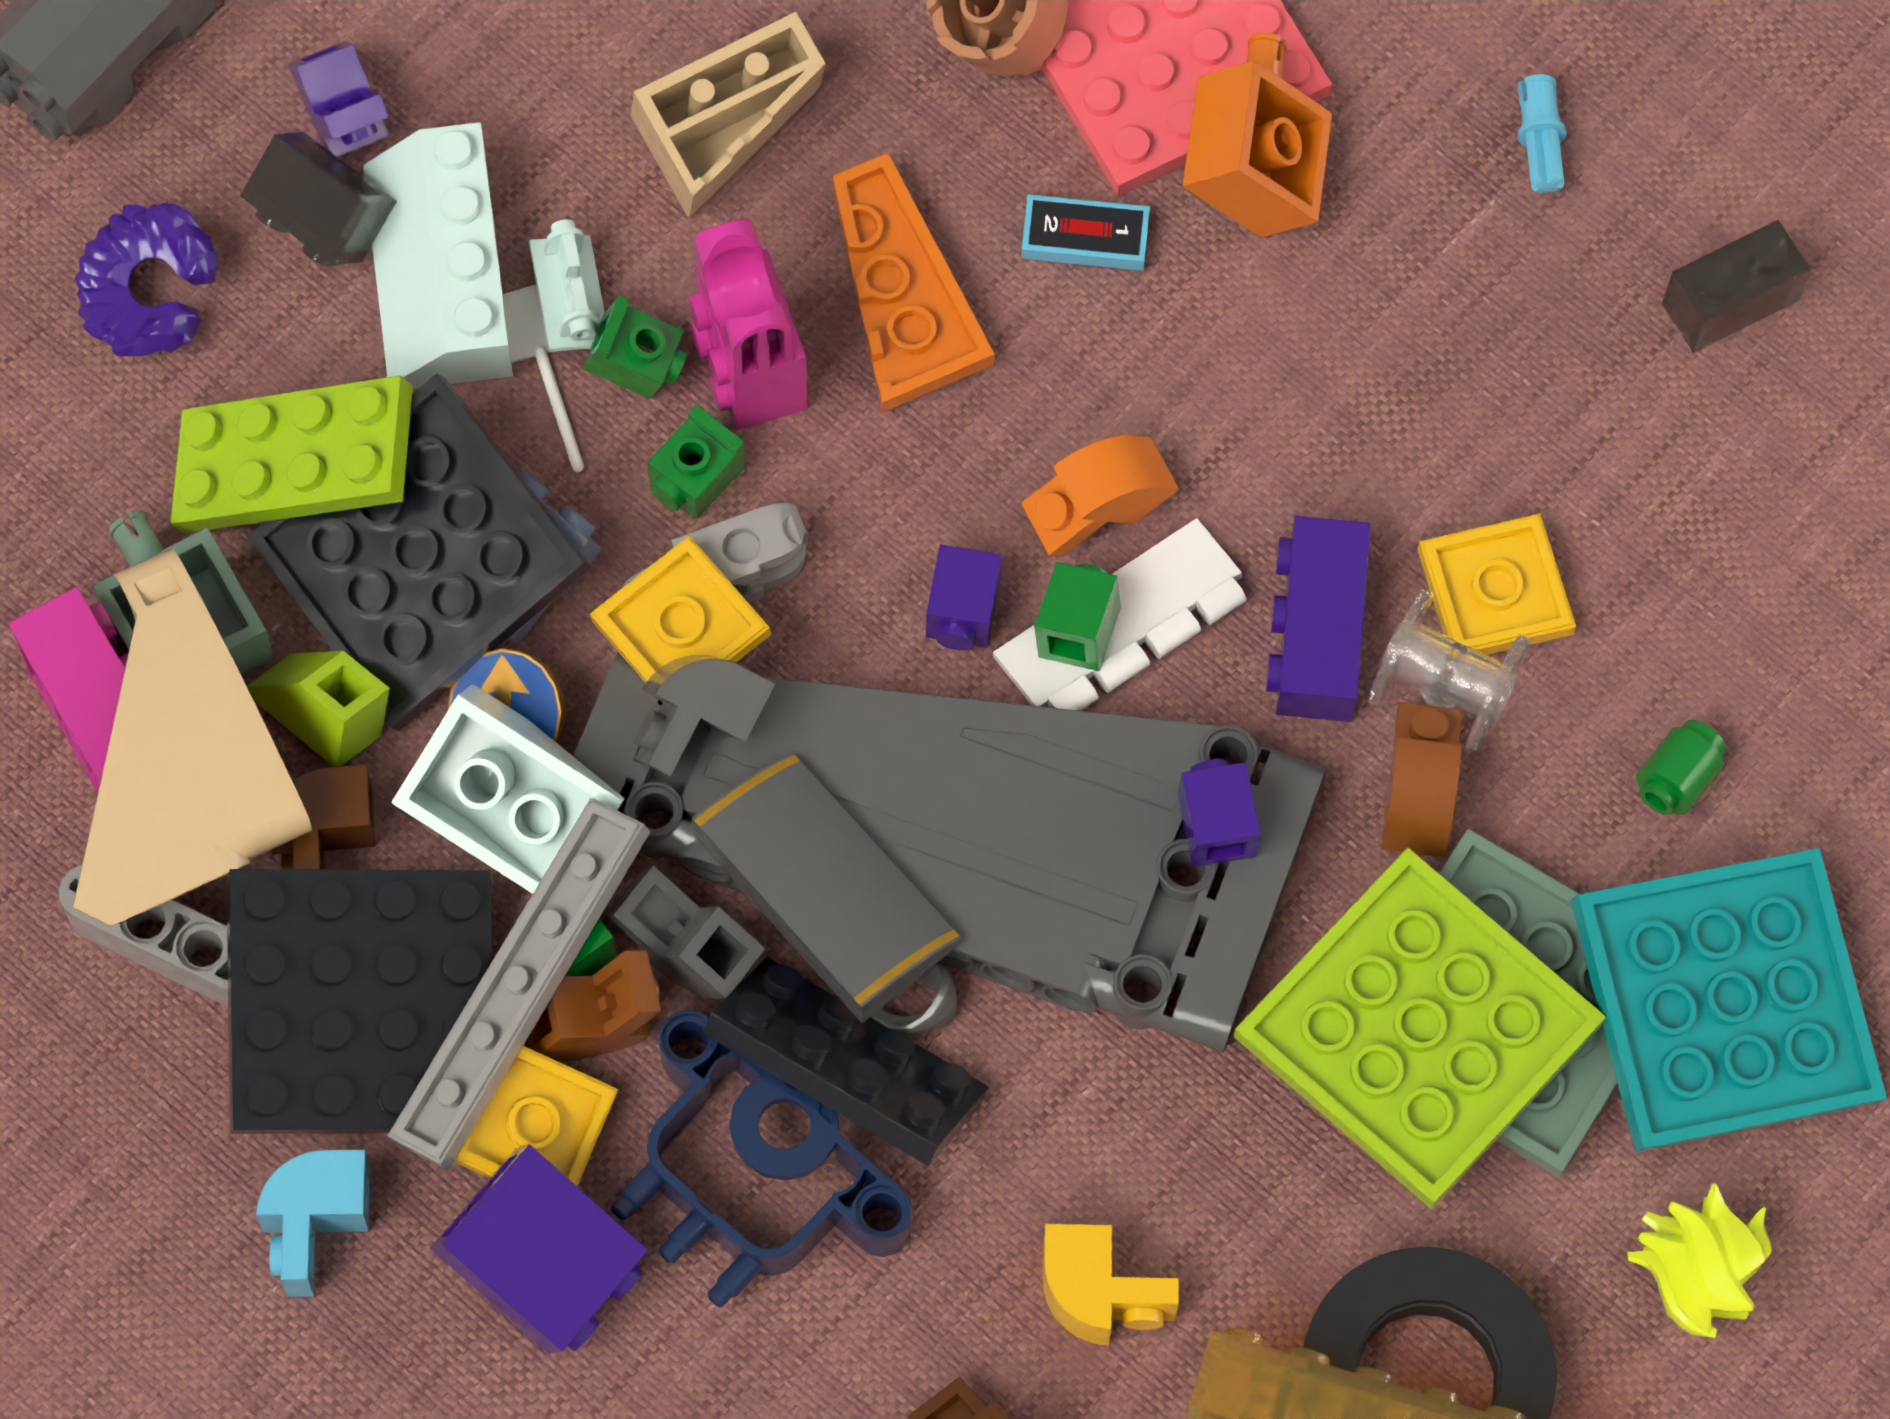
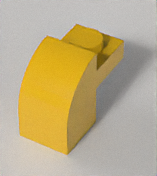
[1043,1224,1179,1346]

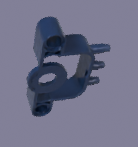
[611,1010,912,1307]

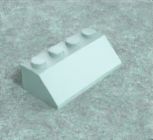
[363,122,513,389]

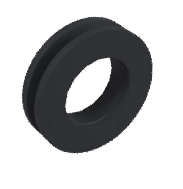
[1297,1247,1557,1419]

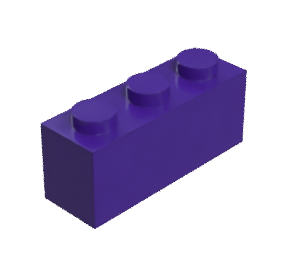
[1266,516,1371,722]

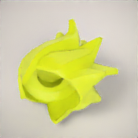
[1628,1183,1773,1338]

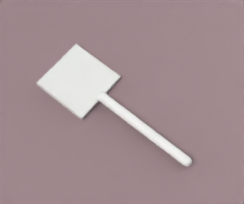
[503,284,584,472]

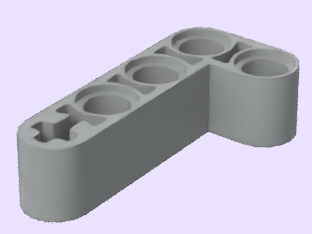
[59,865,228,1007]

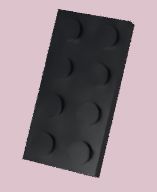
[703,957,989,1166]

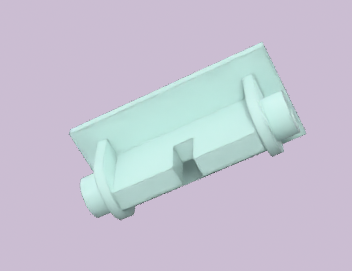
[529,219,605,352]

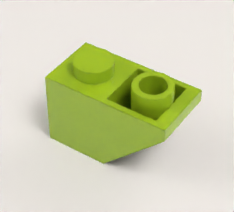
[247,650,390,767]

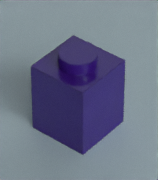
[926,544,1002,650]
[1178,759,1261,867]

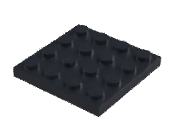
[247,373,591,731]
[226,869,493,1134]

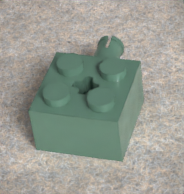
[93,510,274,676]

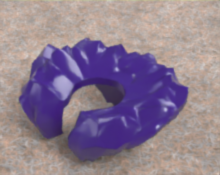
[75,203,218,356]

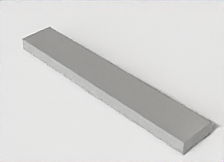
[388,798,651,1171]

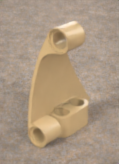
[73,548,312,927]

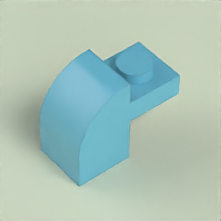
[256,1150,371,1297]

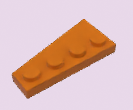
[832,152,995,413]

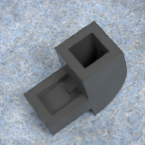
[635,655,775,776]
[606,866,766,999]

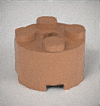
[926,0,1069,77]

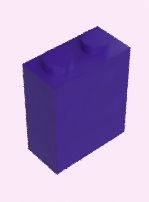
[430,1144,648,1354]

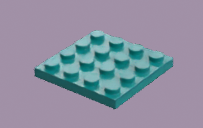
[1570,848,1887,1153]

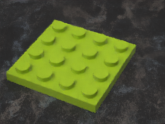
[1233,848,1606,1210]

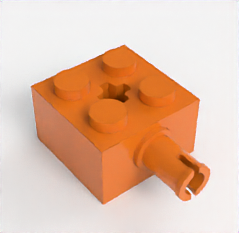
[1182,33,1332,238]

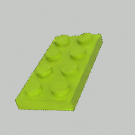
[170,375,413,534]

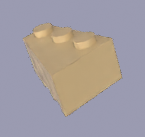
[631,12,826,219]

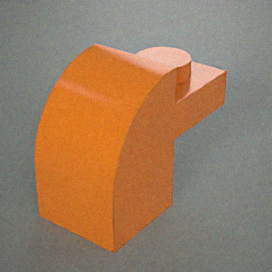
[1021,435,1180,557]

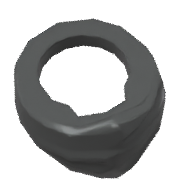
[871,961,957,1036]

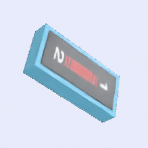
[1021,194,1150,271]

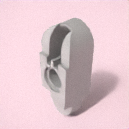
[623,503,809,603]

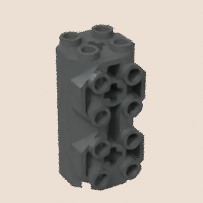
[0,0,215,141]

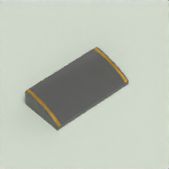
[692,752,962,1023]

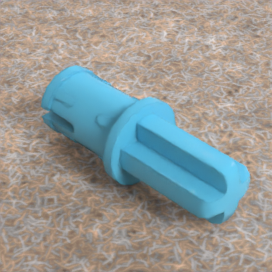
[1517,74,1567,194]

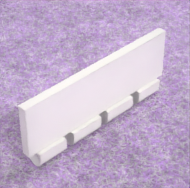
[993,518,1247,711]

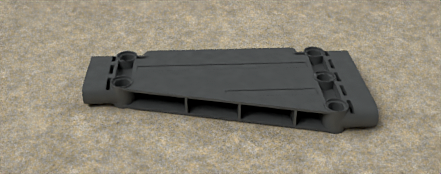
[573,652,1327,1053]

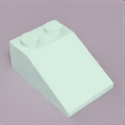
[391,684,625,894]

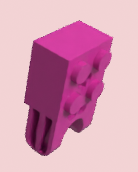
[688,218,808,431]

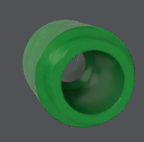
[1636,720,1727,815]

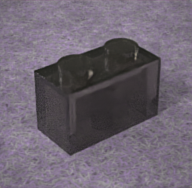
[240,132,397,268]
[1662,219,1811,353]

